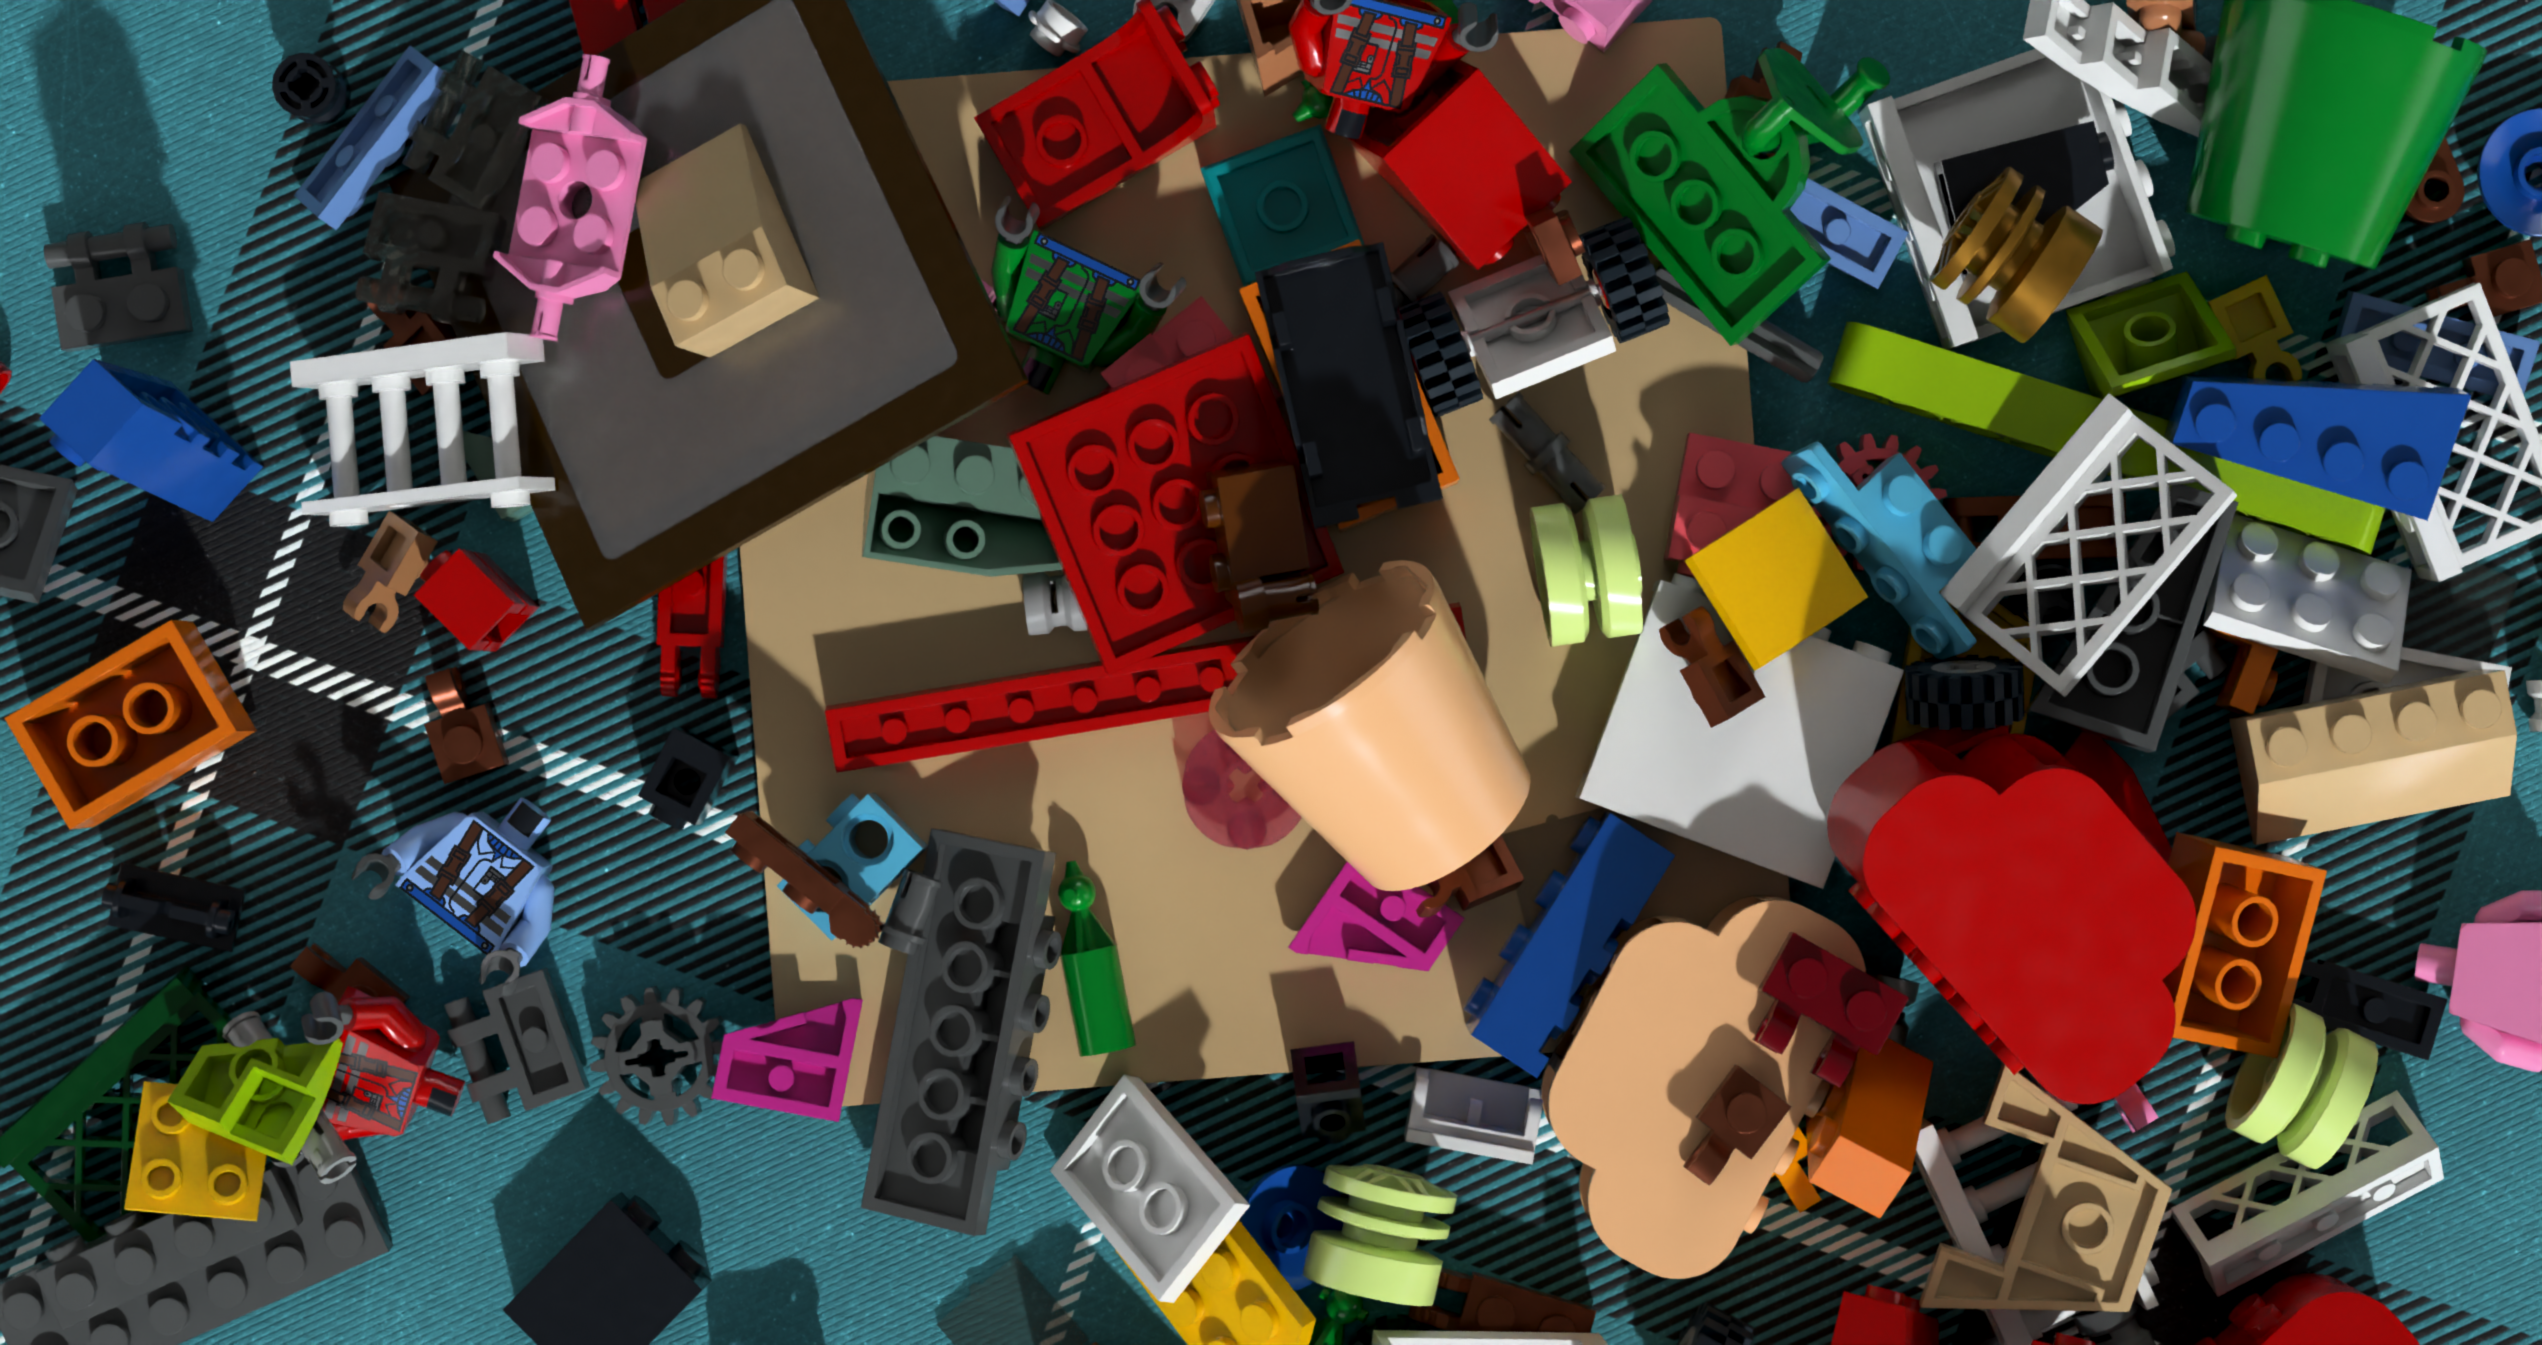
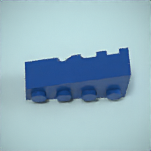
[39,359,264,522]
[2164,375,2471,521]
[1463,811,1675,1078]

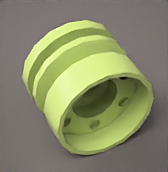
[1302,1164,1458,1306]

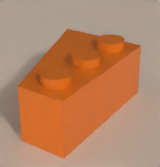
[1806,1038,1934,1218]

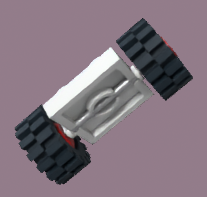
[1399,216,1670,418]

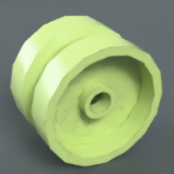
[1530,494,1643,647]
[2225,1003,2379,1169]

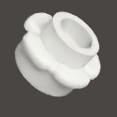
[1028,0,1088,57]

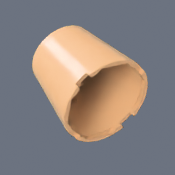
[1209,560,1531,891]

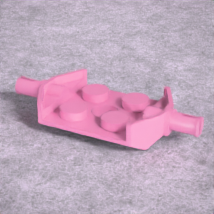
[493,54,647,342]

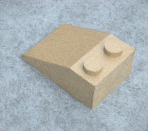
[635,123,820,358]

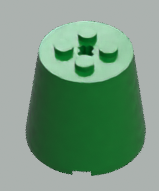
[2185,0,2487,270]

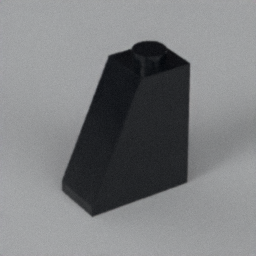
[1934,121,2114,282]

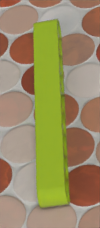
[1827,322,2385,555]

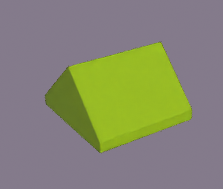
[2066,271,2237,399]

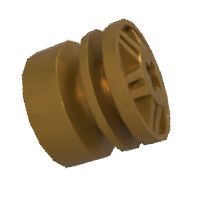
[1929,167,2103,343]

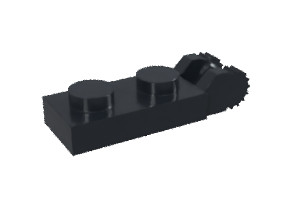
[2292,959,2447,1061]

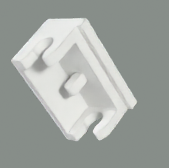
[1404,1066,1543,1165]

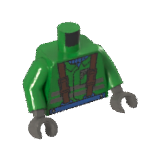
[991,196,1187,395]

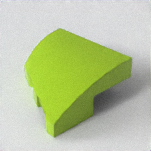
[167,1038,343,1165]

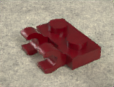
[1752,932,1909,1088]

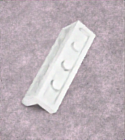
[2171,1090,2444,1297]

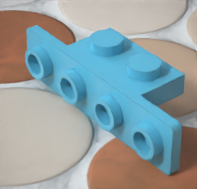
[1781,442,1977,659]

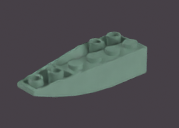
[862,436,1062,577]

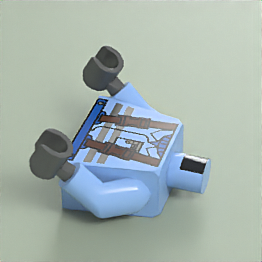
[351,797,555,996]

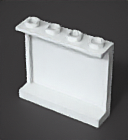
[1859,48,2175,351]
[1575,573,1904,889]

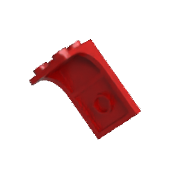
[974,0,1220,231]

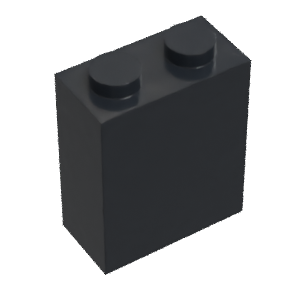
[503,1192,712,1345]

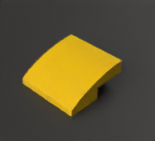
[1684,487,1868,671]

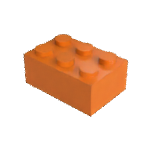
[4,620,257,830]
[2162,832,2327,1058]

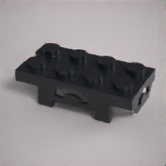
[1255,242,1443,529]

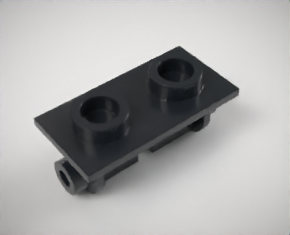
[102,863,246,952]

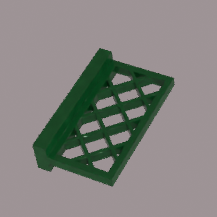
[0,966,232,1242]

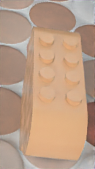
[1541,895,1866,1279]

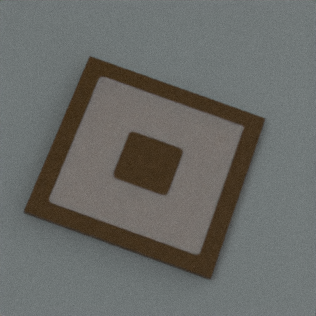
[389,0,1029,631]

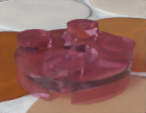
[1182,730,1302,850]

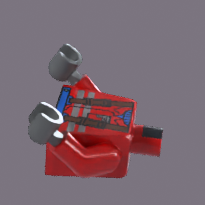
[1288,0,1498,139]
[270,986,465,1168]

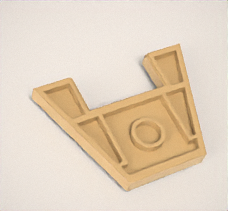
[1919,1063,2172,1312]

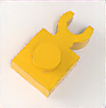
[2207,275,2302,381]

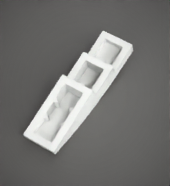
[2023,0,2212,137]

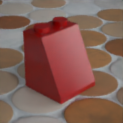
[1345,60,1572,270]

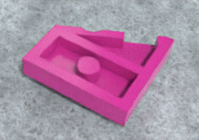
[1288,861,1465,971]
[711,998,863,1122]

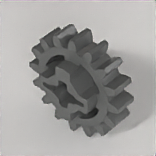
[590,986,724,1126]

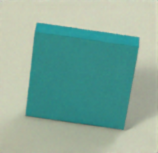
[1200,124,1365,287]

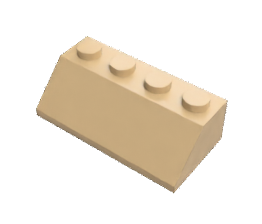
[2229,669,2517,845]

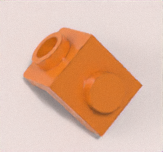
[2208,627,2278,715]

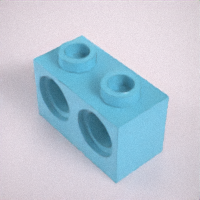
[777,793,928,941]

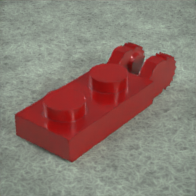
[656,554,727,698]

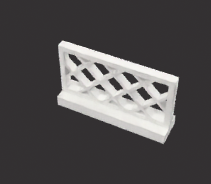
[2325,283,2542,582]
[1940,393,2237,697]

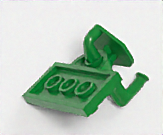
[1569,48,1890,346]

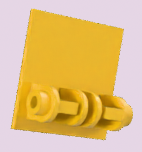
[124,1081,267,1222]

